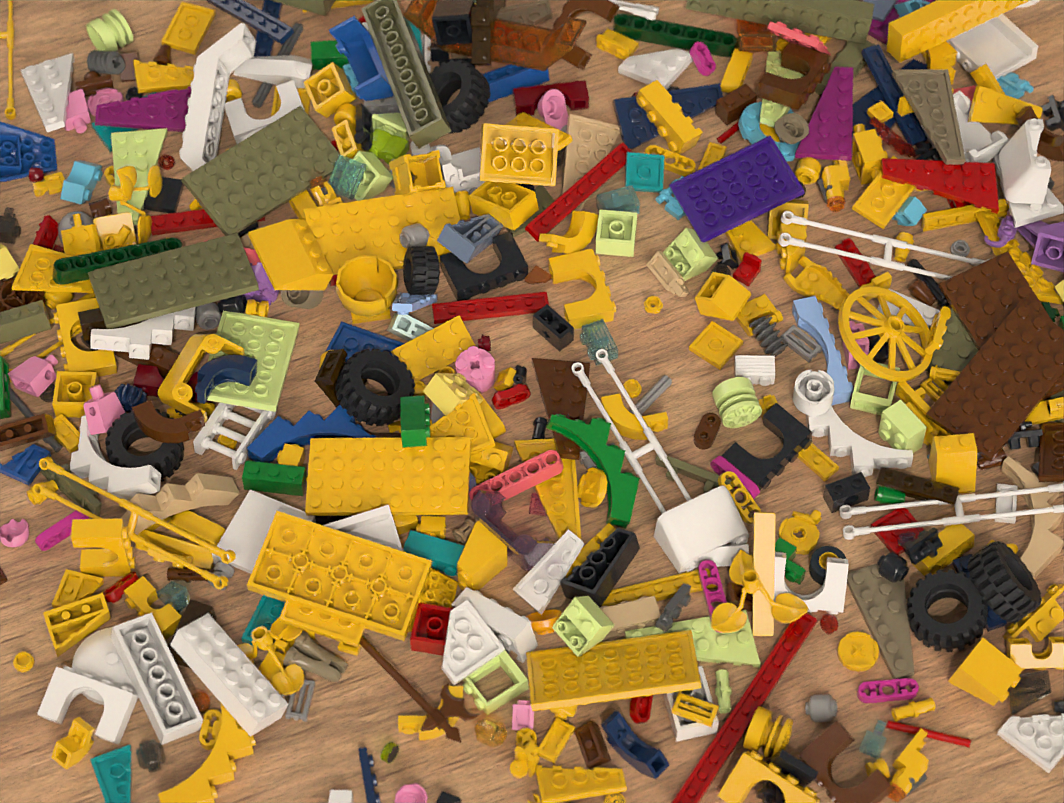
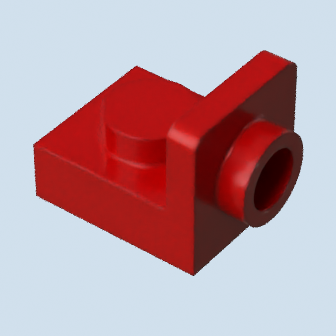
[733,252,762,287]

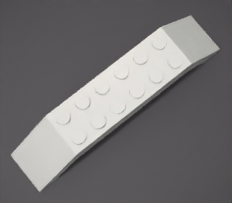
[180,24,256,172]

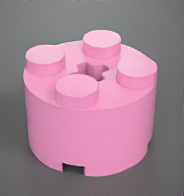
[455,346,495,393]

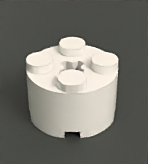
[793,370,834,418]

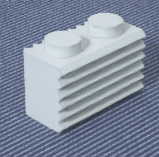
[734,355,775,386]

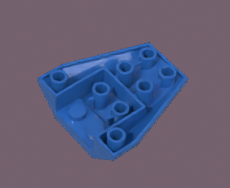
[0,122,57,182]

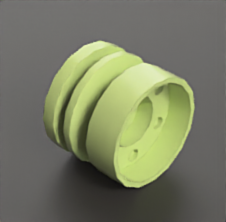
[86,9,134,51]
[712,377,762,428]

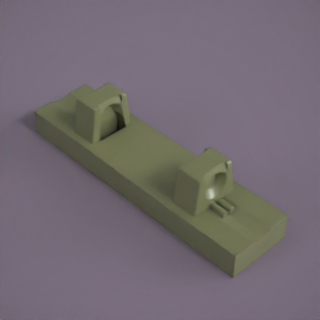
[40,455,102,519]
[655,455,733,493]

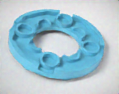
[739,102,801,161]

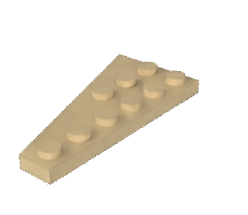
[560,114,620,217]

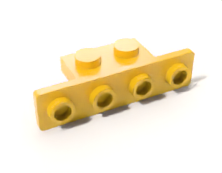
[135,529,214,569]
[1002,583,1064,642]

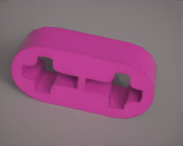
[690,42,716,76]

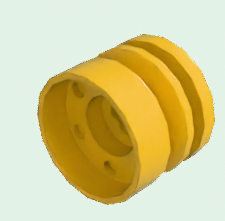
[743,706,794,757]

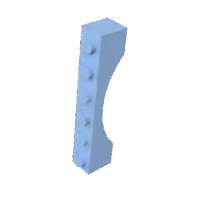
[792,296,854,405]

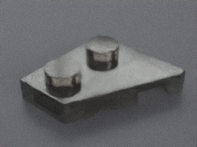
[1008,670,1052,714]

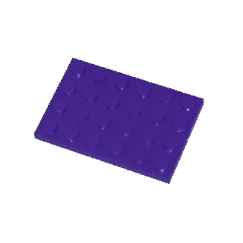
[669,136,805,243]

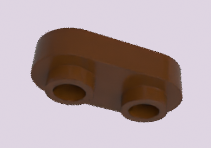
[694,413,721,450]

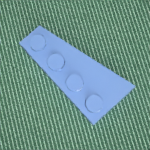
[392,292,438,315]

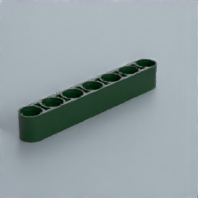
[613,13,737,58]
[52,238,182,285]

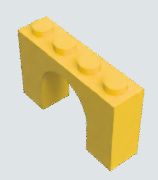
[548,248,616,330]
[53,298,117,377]
[71,519,136,577]
[718,751,821,803]

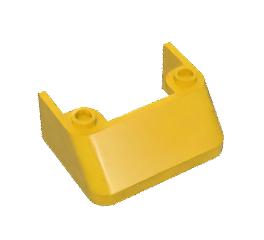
[158,334,245,423]

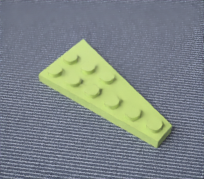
[760,48,804,127]
[111,128,168,225]
[625,610,761,668]

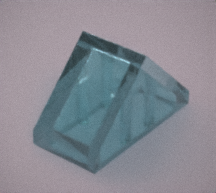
[157,581,190,613]

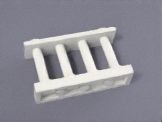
[193,403,276,470]

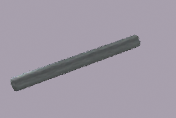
[252,22,303,108]

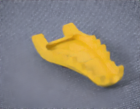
[783,256,850,310]

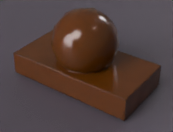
[74,71,114,97]

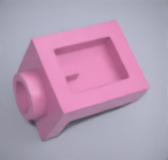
[512,700,534,730]

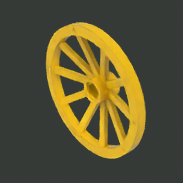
[838,286,933,382]

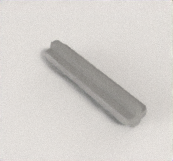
[629,375,672,415]

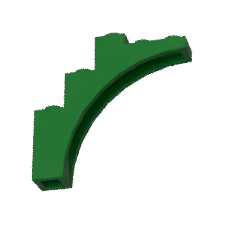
[546,414,640,529]

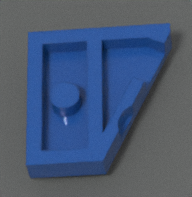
[0,444,52,486]

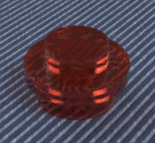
[820,614,838,635]

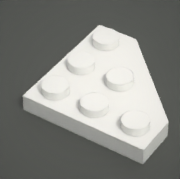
[618,48,693,90]
[442,600,505,685]
[997,714,1064,773]

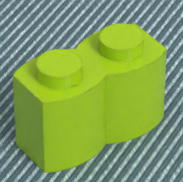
[367,129,409,164]

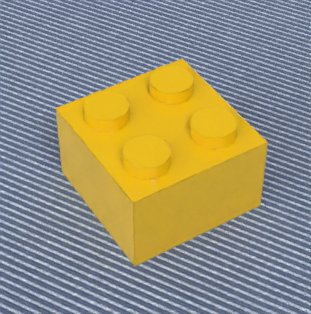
[303,62,356,118]
[52,371,99,418]

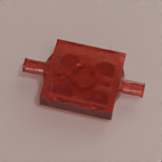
[870,117,916,158]

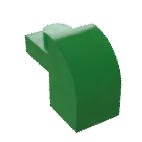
[775,537,806,585]

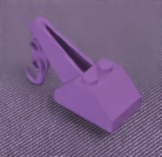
[984,208,1064,272]

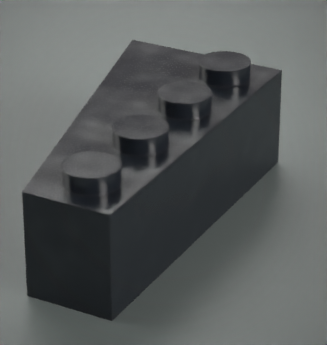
[560,528,640,608]

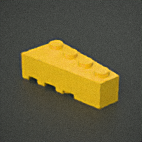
[636,80,703,155]

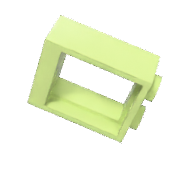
[850,362,900,415]
[462,650,528,715]

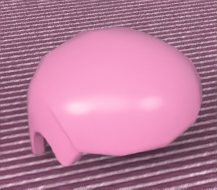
[0,519,29,547]
[394,783,428,803]

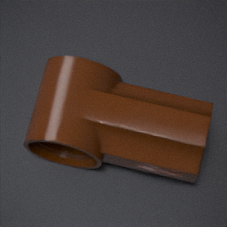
[89,198,112,219]

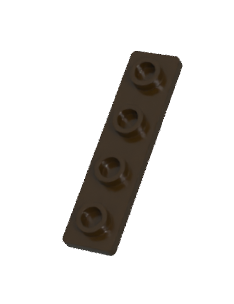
[876,467,959,505]

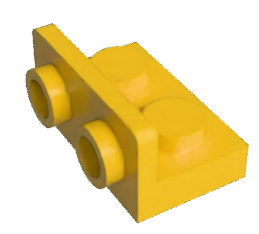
[596,28,639,60]

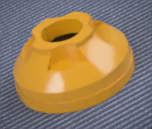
[526,609,562,635]

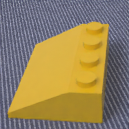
[479,124,559,186]
[248,219,333,290]

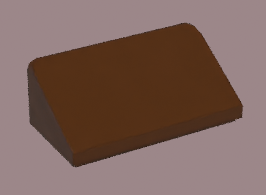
[574,721,611,769]

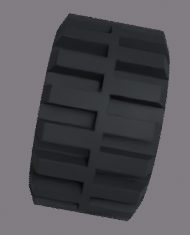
[403,246,439,295]

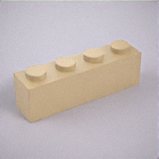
[600,596,661,641]

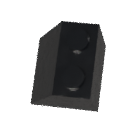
[432,0,475,46]

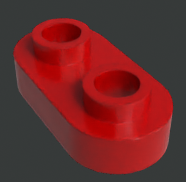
[491,384,531,409]
[103,572,140,604]
[629,695,653,724]

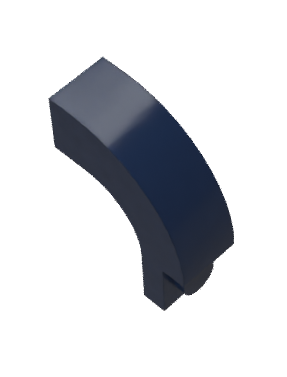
[195,355,258,404]
[601,711,670,779]

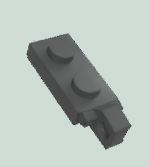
[655,583,692,632]

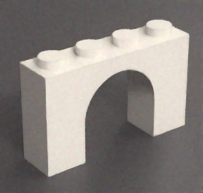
[225,80,304,144]
[774,552,849,614]
[37,666,138,745]

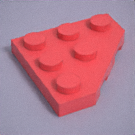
[768,21,831,56]

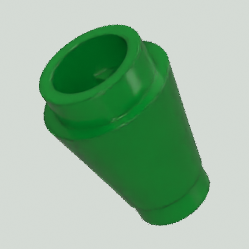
[874,485,905,504]

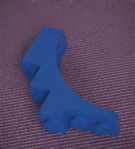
[247,405,377,463]

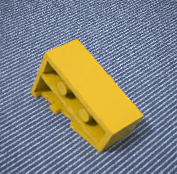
[43,593,111,658]

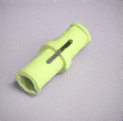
[715,669,732,713]

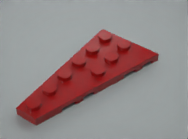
[881,158,999,214]

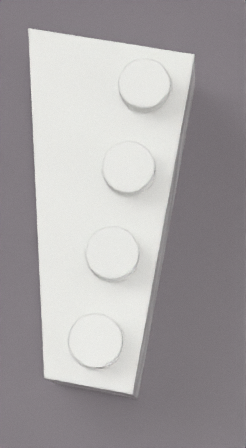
[451,587,538,663]

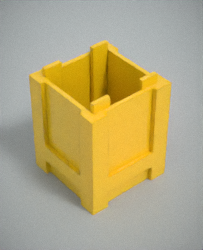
[389,150,446,196]

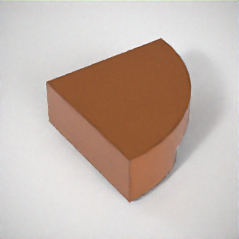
[525,265,552,285]

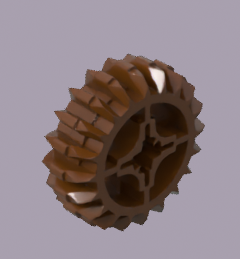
[0,274,46,312]

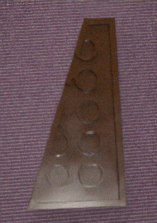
[532,358,590,460]

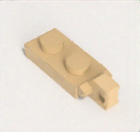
[646,251,690,298]

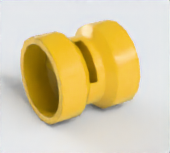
[246,299,269,317]

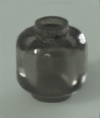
[136,739,166,773]

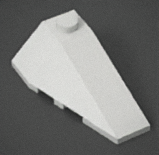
[234,55,312,88]

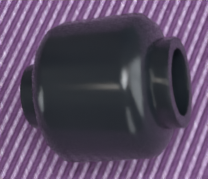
[218,295,247,314]
[877,552,909,583]

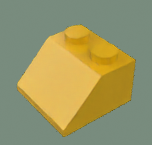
[767,199,809,239]

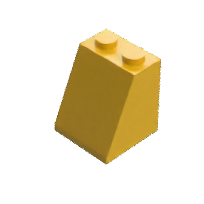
[928,433,977,494]
[457,521,507,591]
[948,638,1023,706]

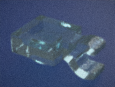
[859,720,887,759]

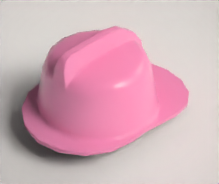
[538,89,568,130]

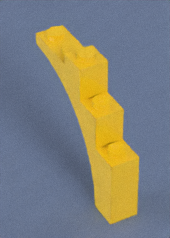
[897,41,958,117]
[158,702,256,803]

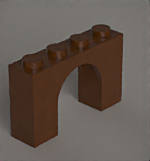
[542,0,620,70]
[758,42,831,110]
[798,721,895,803]

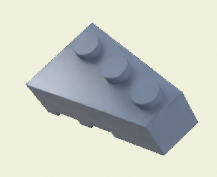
[437,214,504,264]

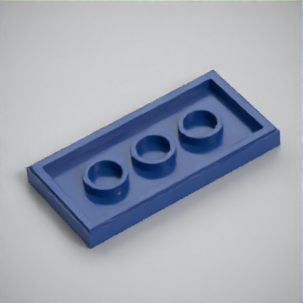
[325,321,405,362]

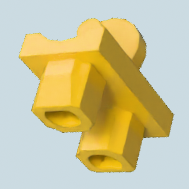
[510,741,540,778]

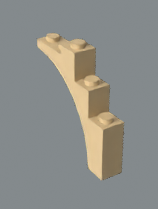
[1001,456,1064,580]
[120,473,240,534]

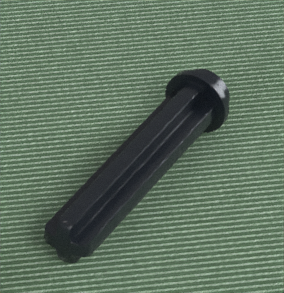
[907,259,950,307]

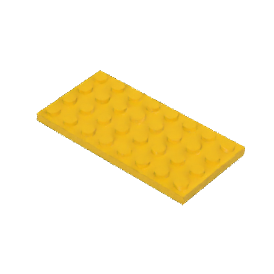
[303,187,461,275]
[305,437,471,516]
[526,630,701,711]

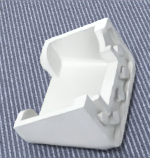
[921,91,1009,163]
[999,118,1051,204]
[430,144,486,194]
[654,486,749,574]

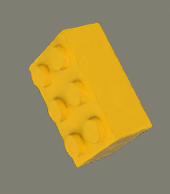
[468,181,539,231]

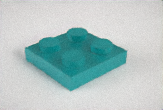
[625,152,664,193]

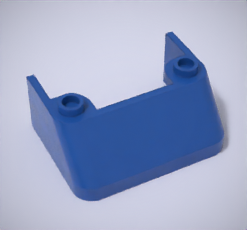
[329,16,394,101]

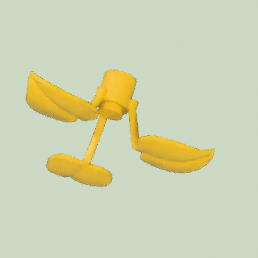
[109,165,162,244]
[711,550,808,633]
[237,617,305,695]

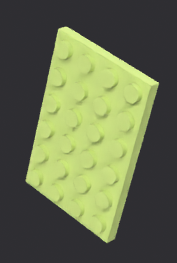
[207,311,300,412]

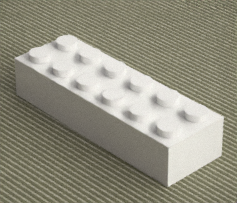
[111,613,203,745]
[171,613,288,737]

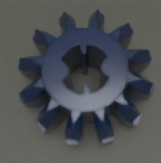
[115,383,147,413]

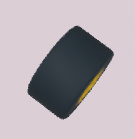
[809,546,846,585]

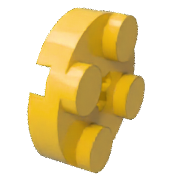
[778,515,820,555]

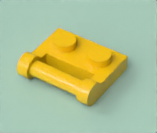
[735,294,783,337]

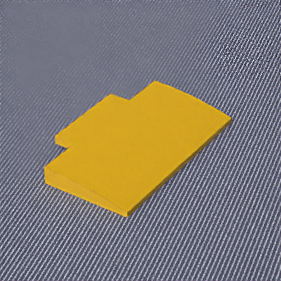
[247,511,432,647]

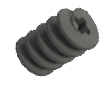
[87,50,125,75]
[749,316,788,357]

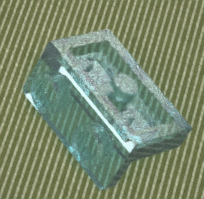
[328,155,367,200]

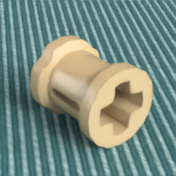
[452,518,475,545]

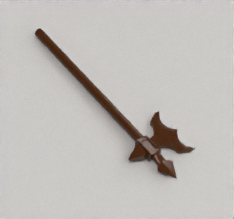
[359,636,480,743]

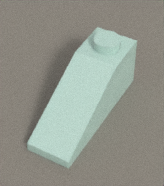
[387,313,434,341]

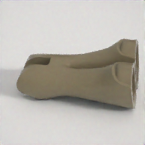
[283,631,348,683]

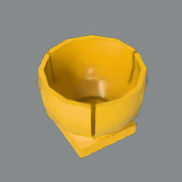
[336,255,398,324]

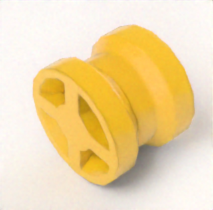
[516,728,537,748]
[865,758,890,778]

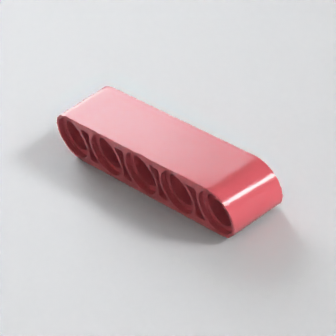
[469,450,564,511]

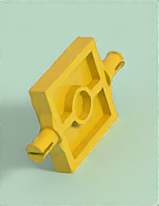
[61,213,101,256]

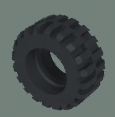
[429,59,490,134]
[335,349,415,426]
[105,408,184,482]
[968,541,1042,623]
[907,569,988,652]

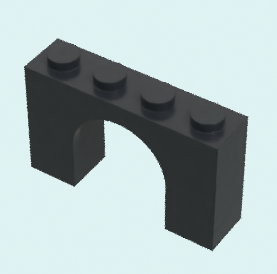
[440,232,528,301]
[722,403,812,490]

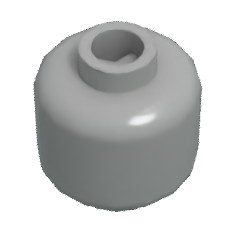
[400,223,429,249]
[195,302,222,330]
[805,694,837,722]

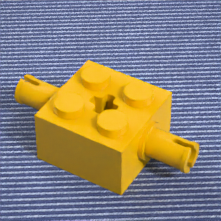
[852,124,888,185]

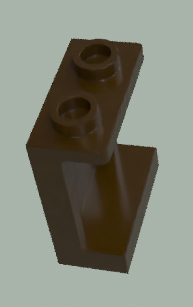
[315,349,367,408]

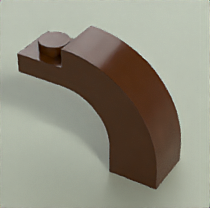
[1016,106,1064,161]
[132,400,205,443]

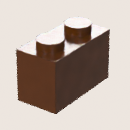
[716,84,757,126]

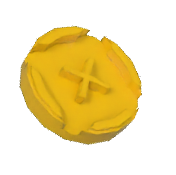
[578,467,607,508]
[837,631,879,672]

